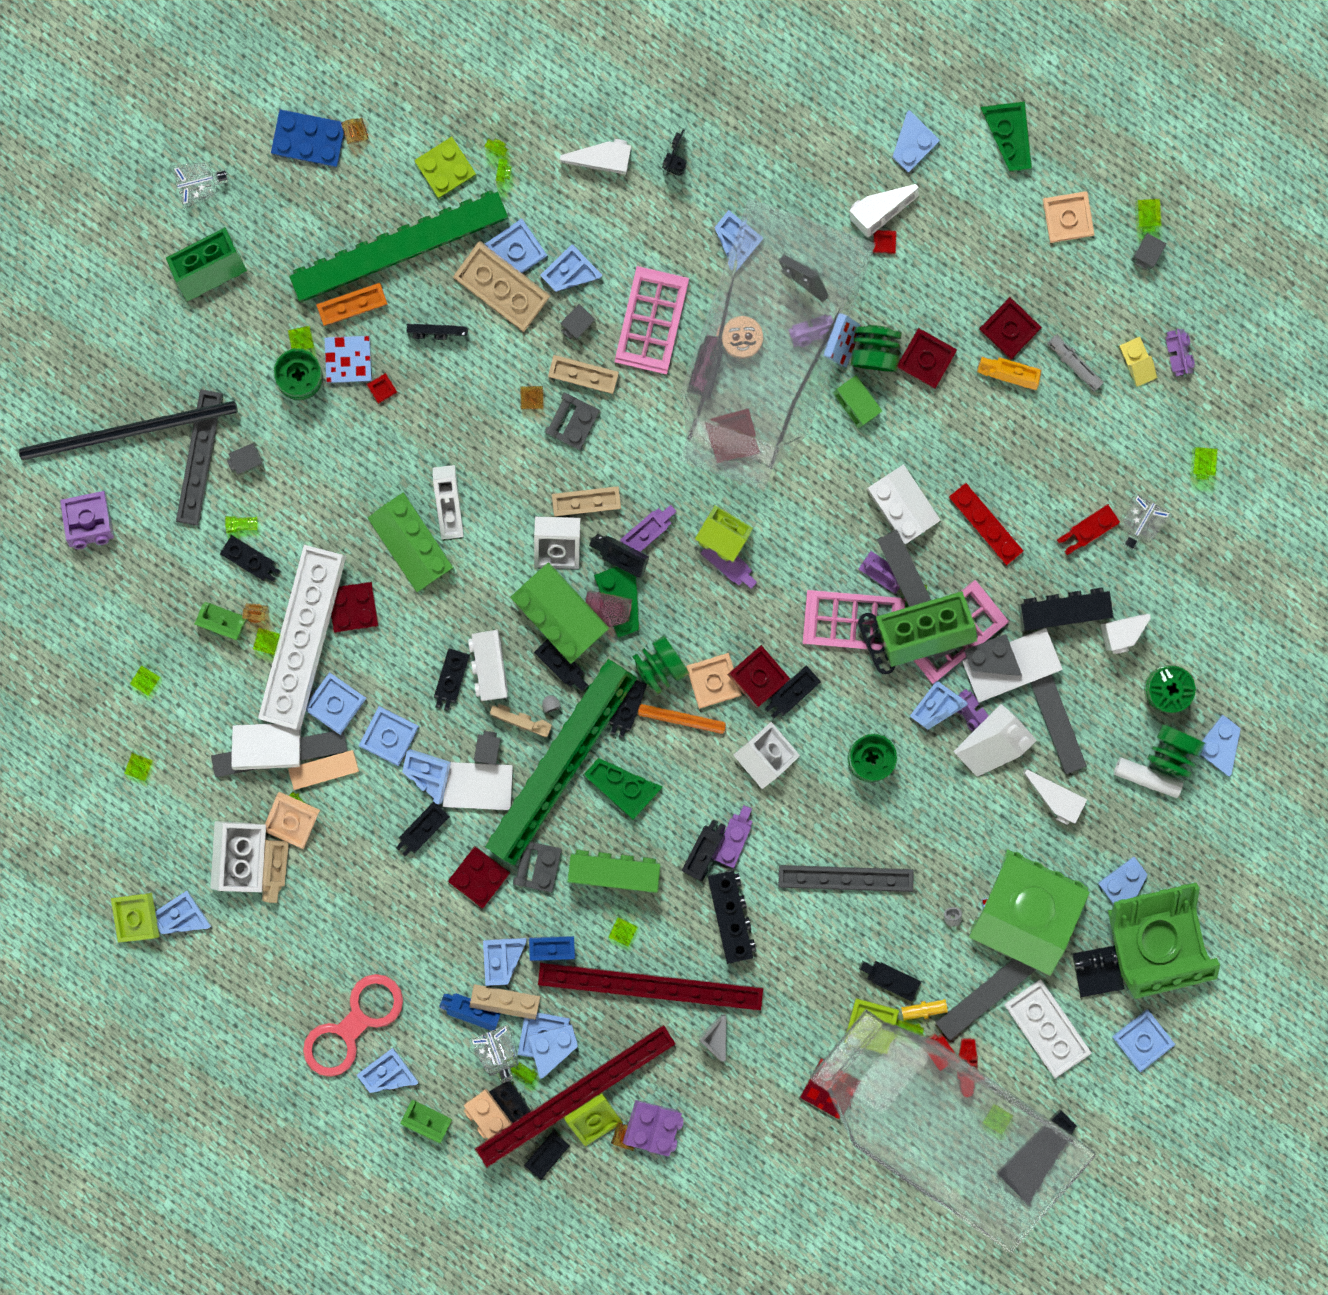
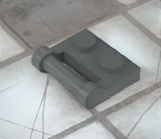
[544,392,600,450]
[513,841,562,892]

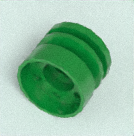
[850,325,902,372]
[274,349,323,401]
[632,635,690,695]
[1144,665,1196,713]
[1147,724,1206,778]
[847,734,897,783]

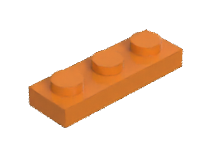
[316,283,388,326]

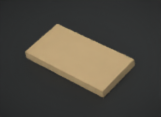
[453,241,551,332]

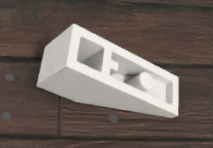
[560,139,631,175]
[850,184,918,238]
[433,465,464,540]
[1023,769,1087,825]

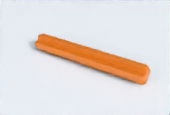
[638,704,726,734]

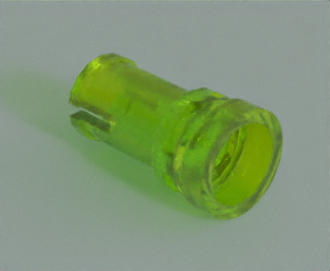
[225,516,258,534]

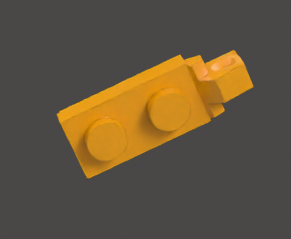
[977,357,1041,390]

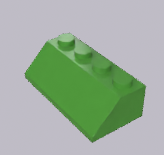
[368,492,454,592]
[510,562,609,663]
[876,591,978,667]
[567,849,660,893]

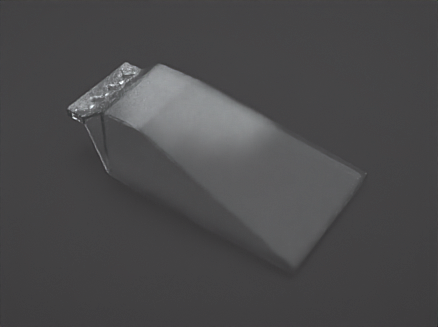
[680,198,876,491]
[810,1010,1096,1253]

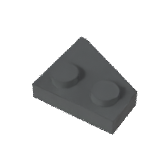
[778,254,829,303]
[964,634,1022,676]

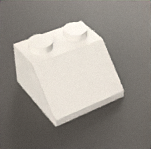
[534,517,580,569]
[1100,614,1151,654]
[733,722,800,789]

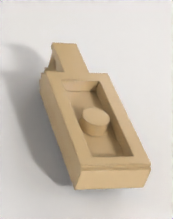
[490,704,552,738]
[262,840,289,903]

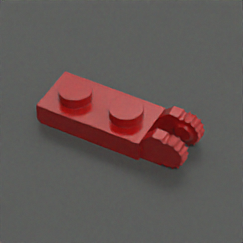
[1056,504,1120,555]

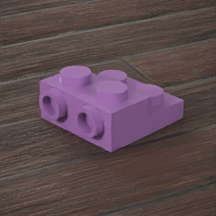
[60,491,114,549]
[623,1100,683,1156]

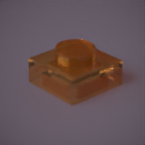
[341,118,369,144]
[520,386,544,410]
[242,603,269,623]
[611,1122,635,1151]

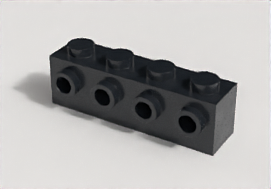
[1018,587,1114,631]
[707,869,757,964]

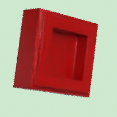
[873,230,897,254]
[367,373,398,404]

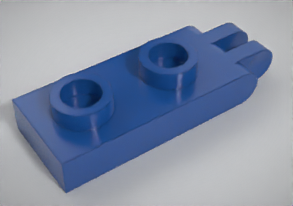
[439,993,501,1032]

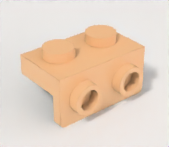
[463,1089,512,1139]

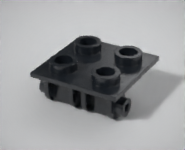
[662,128,686,176]
[1072,945,1125,997]
[489,1078,532,1123]

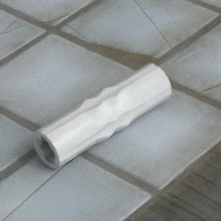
[1114,757,1184,798]

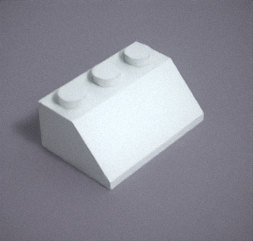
[866,464,941,545]
[468,630,509,701]
[210,821,266,892]

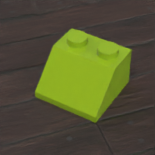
[695,505,753,562]

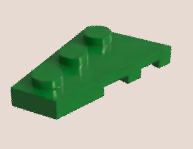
[980,101,1032,172]
[594,566,639,638]
[583,758,663,820]

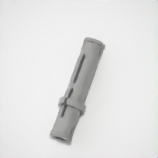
[1047,334,1104,392]

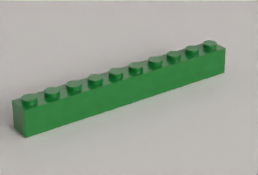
[289,190,509,303]
[485,658,638,866]

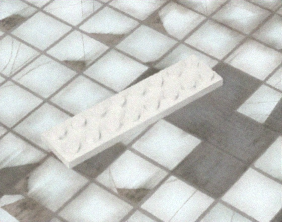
[258,545,346,730]

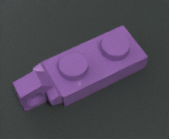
[620,505,677,552]
[700,548,757,589]
[714,805,753,868]

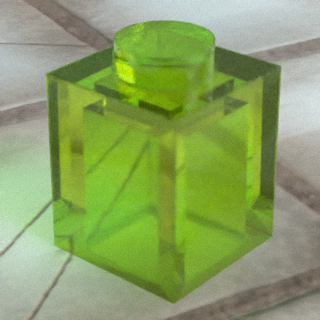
[1135,199,1162,233]
[1190,447,1218,480]

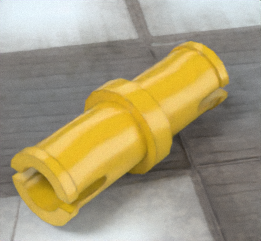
[901,999,948,1021]

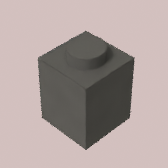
[1131,233,1167,270]
[560,304,595,340]
[227,443,264,475]
[474,730,501,765]

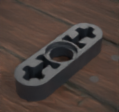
[858,613,896,674]

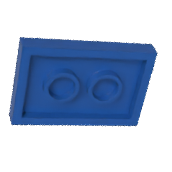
[271,109,346,167]

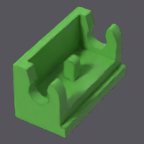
[833,375,882,429]
[194,602,247,640]
[400,1099,452,1143]

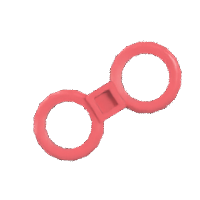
[303,974,403,1077]

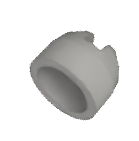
[542,695,561,714]
[944,907,962,927]

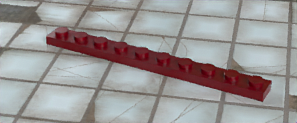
[538,962,764,1011]
[474,1025,676,1168]

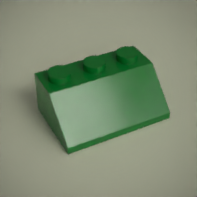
[166,227,247,301]

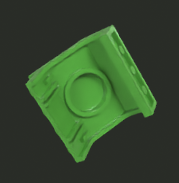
[969,849,1090,976]
[1108,883,1220,999]

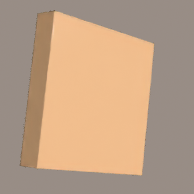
[1042,191,1095,243]
[686,653,742,709]
[265,792,320,849]

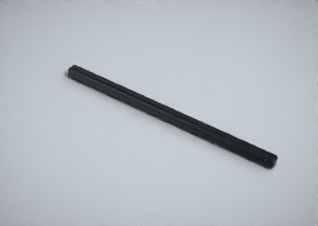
[19,401,238,460]

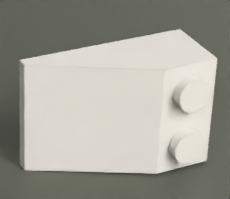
[953,704,1037,777]

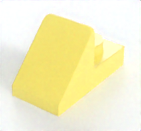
[1119,337,1157,387]

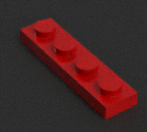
[948,483,1024,565]

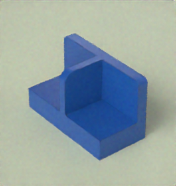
[529,936,575,961]

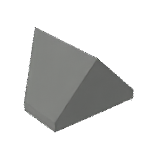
[699,1014,726,1061]

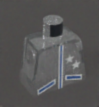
[172,162,229,210]
[1120,493,1173,550]
[469,1025,519,1083]

